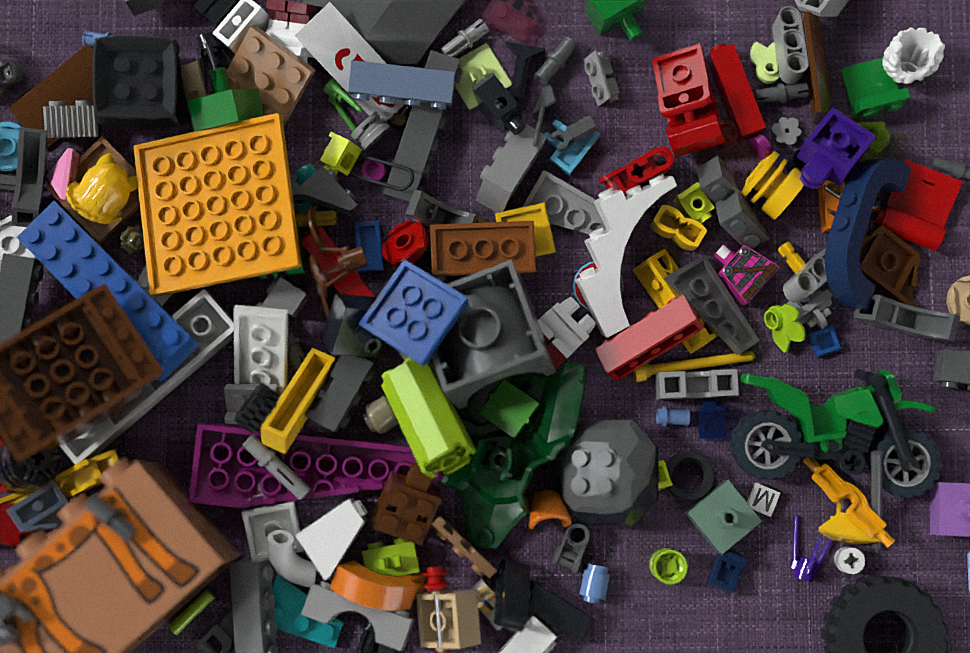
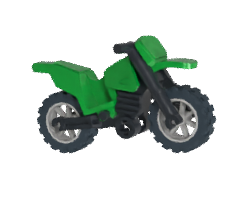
[730,369,942,498]

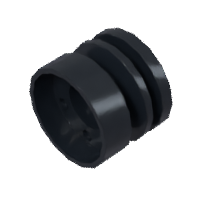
[0,442,63,492]

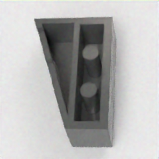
[306,355,376,433]

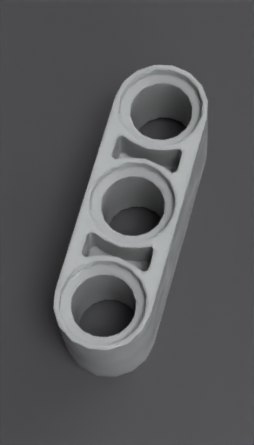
[772,6,808,84]
[783,248,827,302]

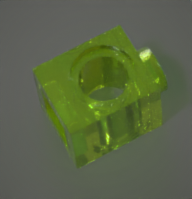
[857,122,889,153]

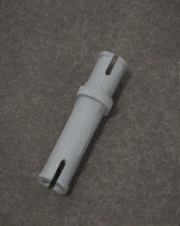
[242,434,310,500]

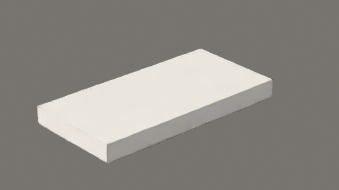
[234,305,288,399]

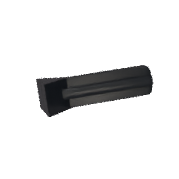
[505,41,546,101]

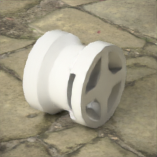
[834,547,865,574]

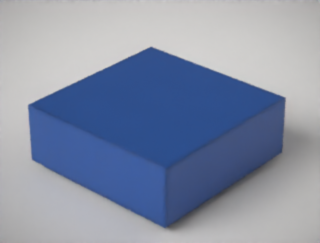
[807,325,842,358]

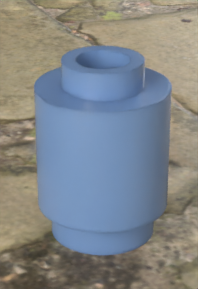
[579,563,610,604]

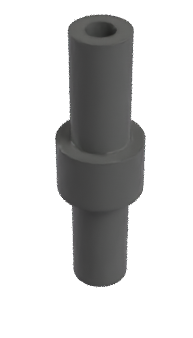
[931,157,970,180]

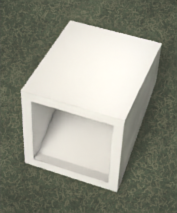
[295,498,368,580]

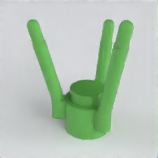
[324,78,362,132]

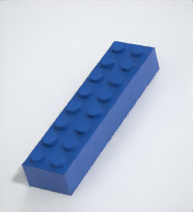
[17,201,200,382]

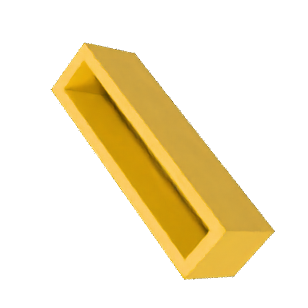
[261,348,335,454]

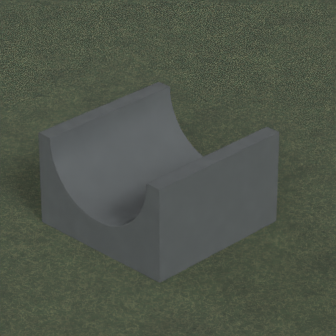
[432,259,556,409]

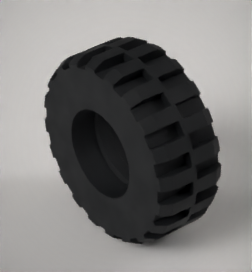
[822,575,949,653]

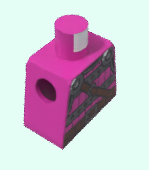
[714,244,779,306]

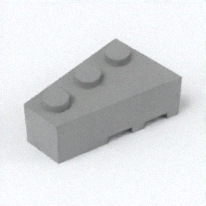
[476,124,547,213]

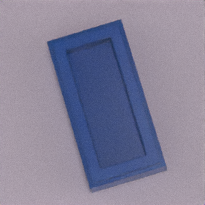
[354,220,384,274]

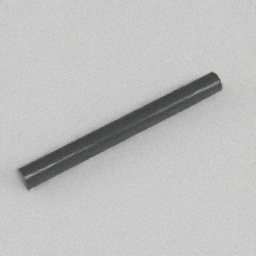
[871,451,882,549]

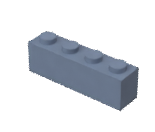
[348,60,455,110]

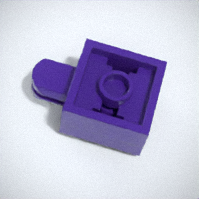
[797,107,876,189]

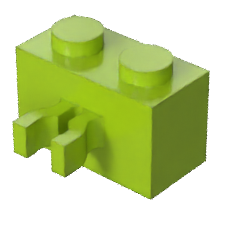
[362,538,421,576]

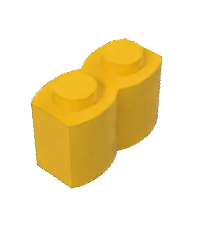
[650,205,707,251]

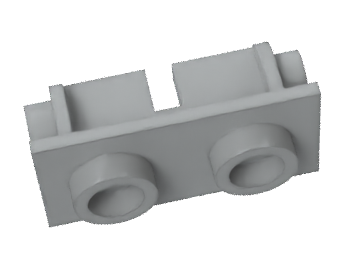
[584,50,620,107]

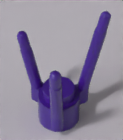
[790,515,833,583]

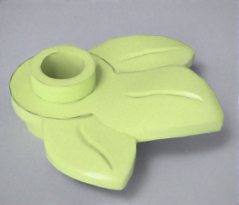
[750,42,797,84]

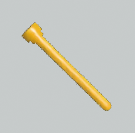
[633,351,755,382]

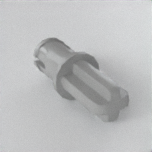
[442,19,489,57]

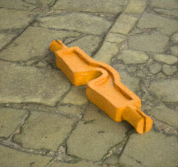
[803,457,896,548]

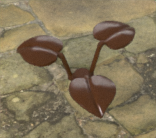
[307,205,368,318]

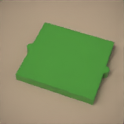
[479,379,540,439]

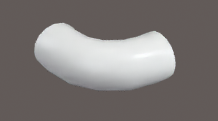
[267,530,317,588]

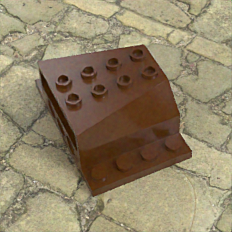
[0,283,164,463]

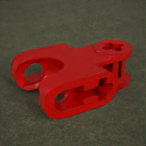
[598,146,674,196]

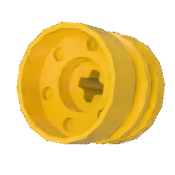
[740,151,804,220]

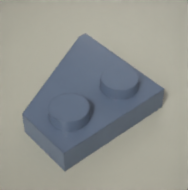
[6,481,69,532]

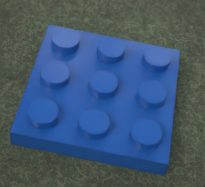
[359,259,469,367]

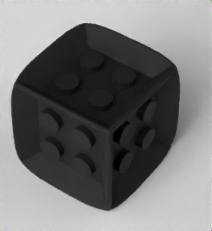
[93,36,181,129]

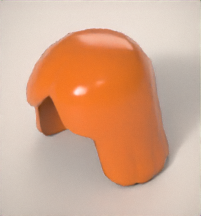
[529,489,572,529]

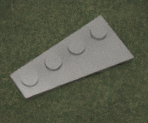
[523,170,606,234]

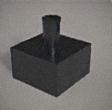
[321,293,384,358]

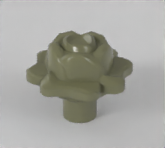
[120,224,144,255]

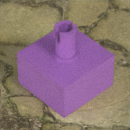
[930,482,970,536]

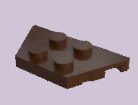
[860,225,920,307]

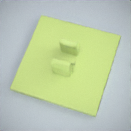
[454,43,511,111]

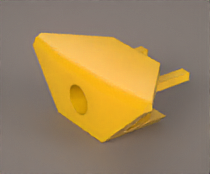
[818,501,881,544]

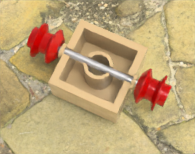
[416,566,481,653]

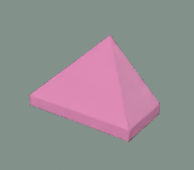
[46,148,80,204]

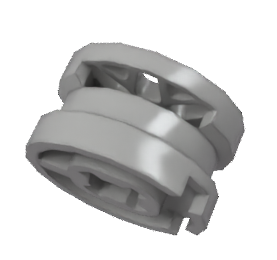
[351,112,390,151]

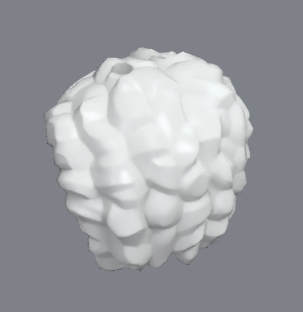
[882,27,945,84]

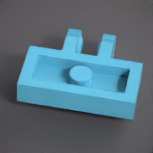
[544,119,601,176]

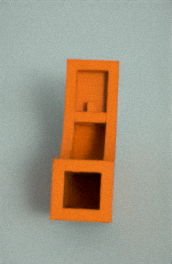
[330,560,426,611]

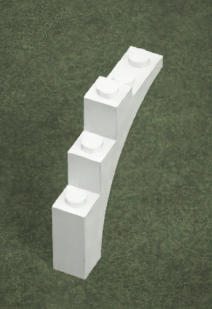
[575,174,677,338]

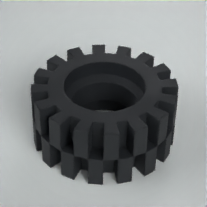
[233,383,280,433]

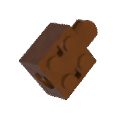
[371,460,442,546]

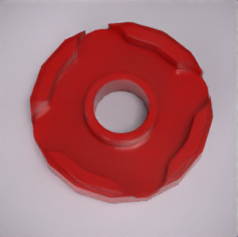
[382,220,430,267]

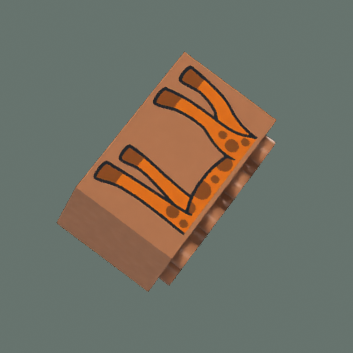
[0,457,241,653]

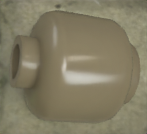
[362,395,399,434]

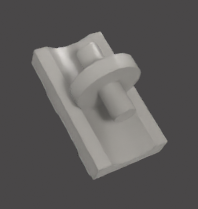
[786,288,833,329]

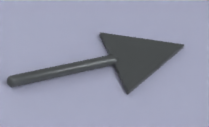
[531,80,556,147]

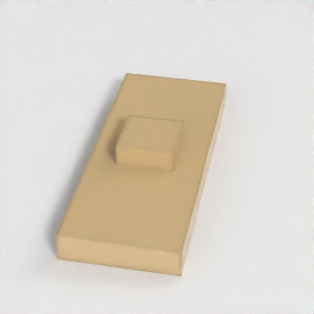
[181,61,206,115]

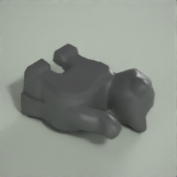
[0,591,34,647]

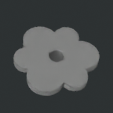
[772,117,801,145]

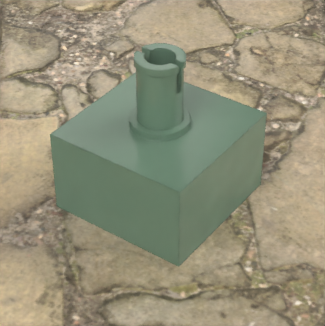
[684,480,762,555]

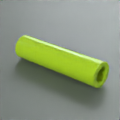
[168,589,215,635]

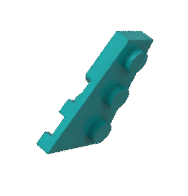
[273,573,344,648]

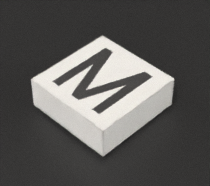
[747,483,780,517]

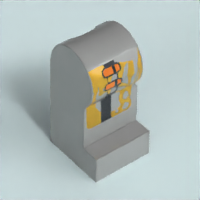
[469,578,502,631]

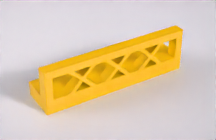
[633,249,718,354]

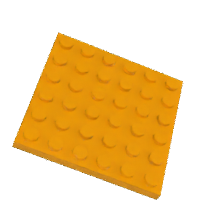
[134,113,302,297]

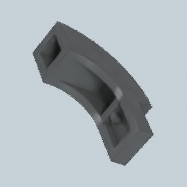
[406,190,488,229]

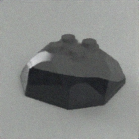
[557,420,659,526]

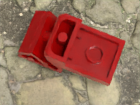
[652,43,725,157]

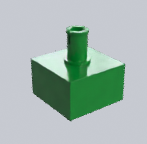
[584,0,646,41]
[188,67,264,132]

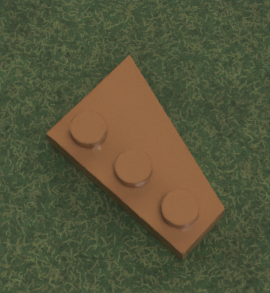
[432,515,497,578]

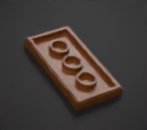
[430,221,536,277]

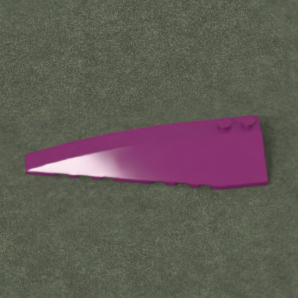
[189,421,446,508]

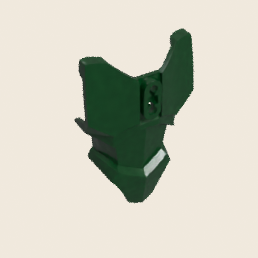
[441,362,588,549]

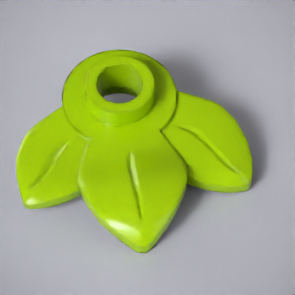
[764,304,805,353]

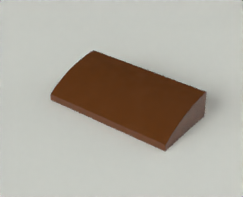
[802,11,832,124]
[9,44,94,150]

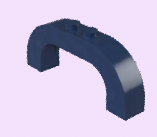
[825,159,911,310]

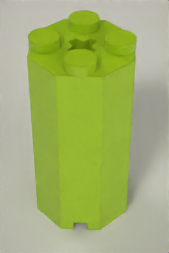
[381,357,476,478]

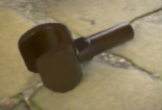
[391,105,412,130]

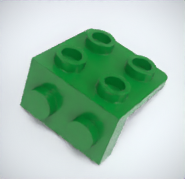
[840,58,910,117]

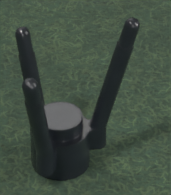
[196,32,232,96]

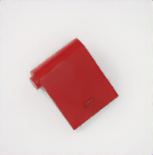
[874,159,963,251]

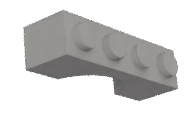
[301,581,415,651]

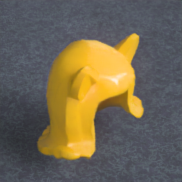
[65,153,138,224]

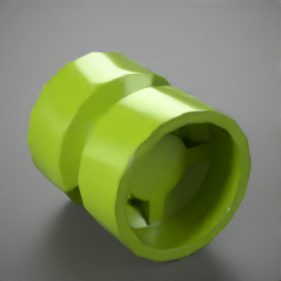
[649,548,687,584]

